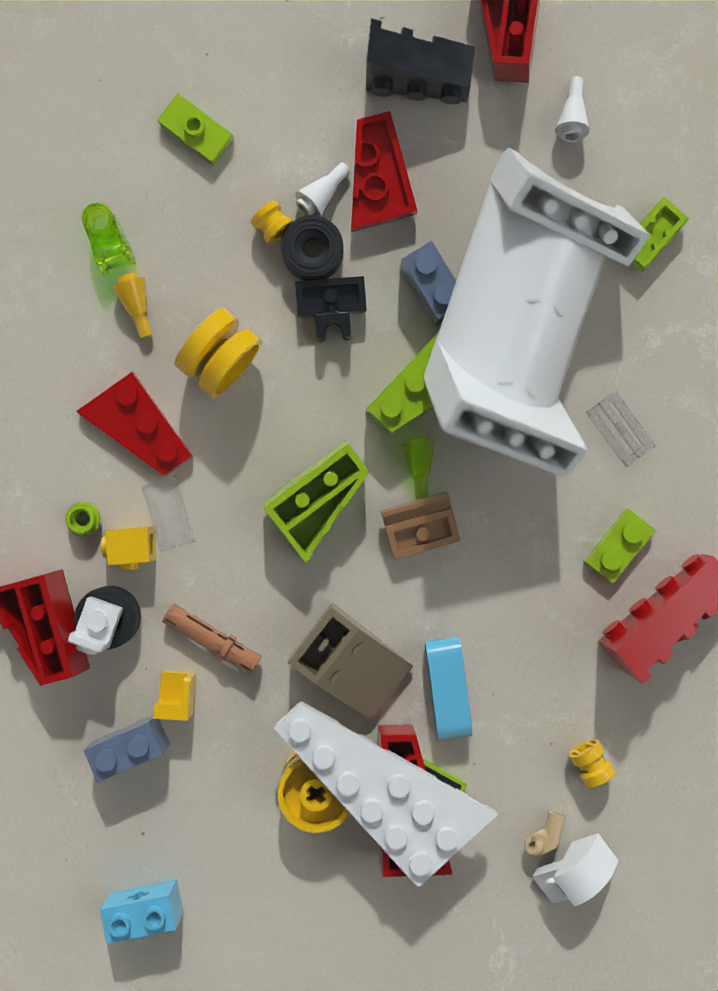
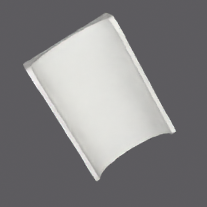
[424,148,650,478]

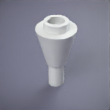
[555,76,590,143]
[295,162,350,216]

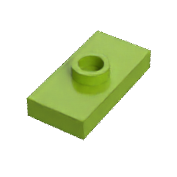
[157,93,234,166]
[631,196,690,273]

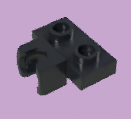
[295,276,367,343]

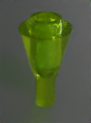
[401,436,436,500]

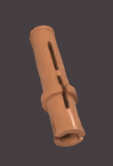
[162,603,262,675]

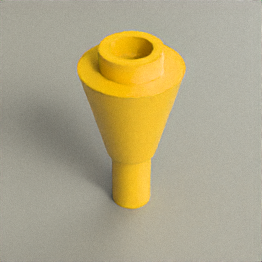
[112,272,153,338]

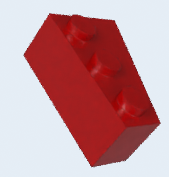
[479,0,540,83]
[0,569,90,686]

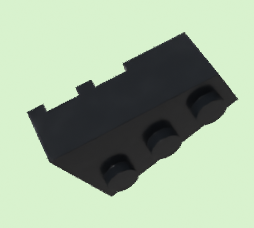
[366,18,475,105]

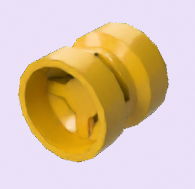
[568,739,616,788]

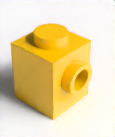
[101,526,156,571]

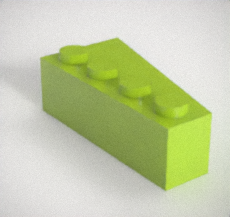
[366,332,439,435]

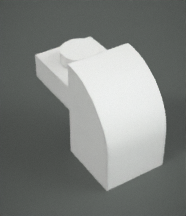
[533,833,619,907]

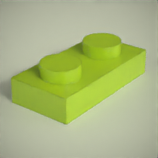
[583,509,656,583]

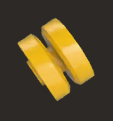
[174,307,263,399]
[277,752,350,833]

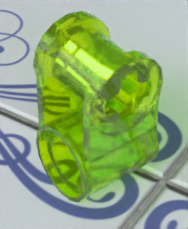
[81,202,136,276]

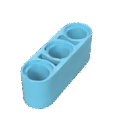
[425,637,473,740]

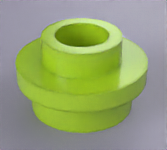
[65,502,101,536]

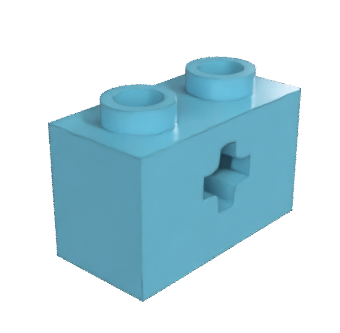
[100,879,183,944]

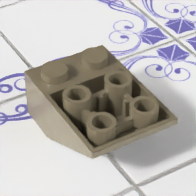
[288,602,413,720]

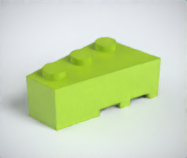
[263,440,370,563]

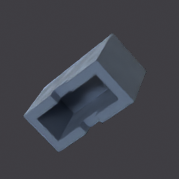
[400,241,456,326]
[83,715,170,783]

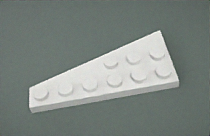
[274,701,498,888]

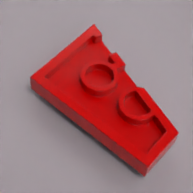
[351,111,418,232]
[76,372,193,476]

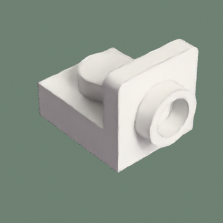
[68,596,123,655]

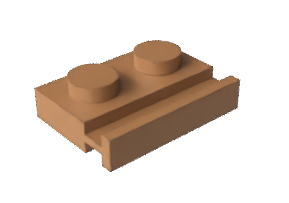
[380,491,461,560]

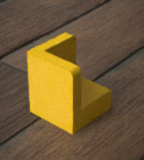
[153,671,196,721]

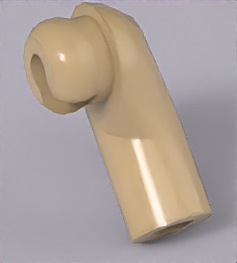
[524,811,566,857]

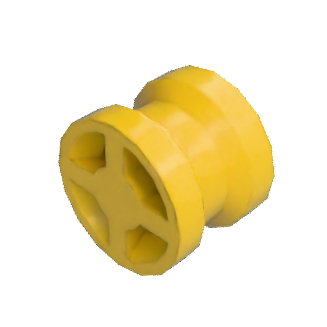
[250,200,293,245]

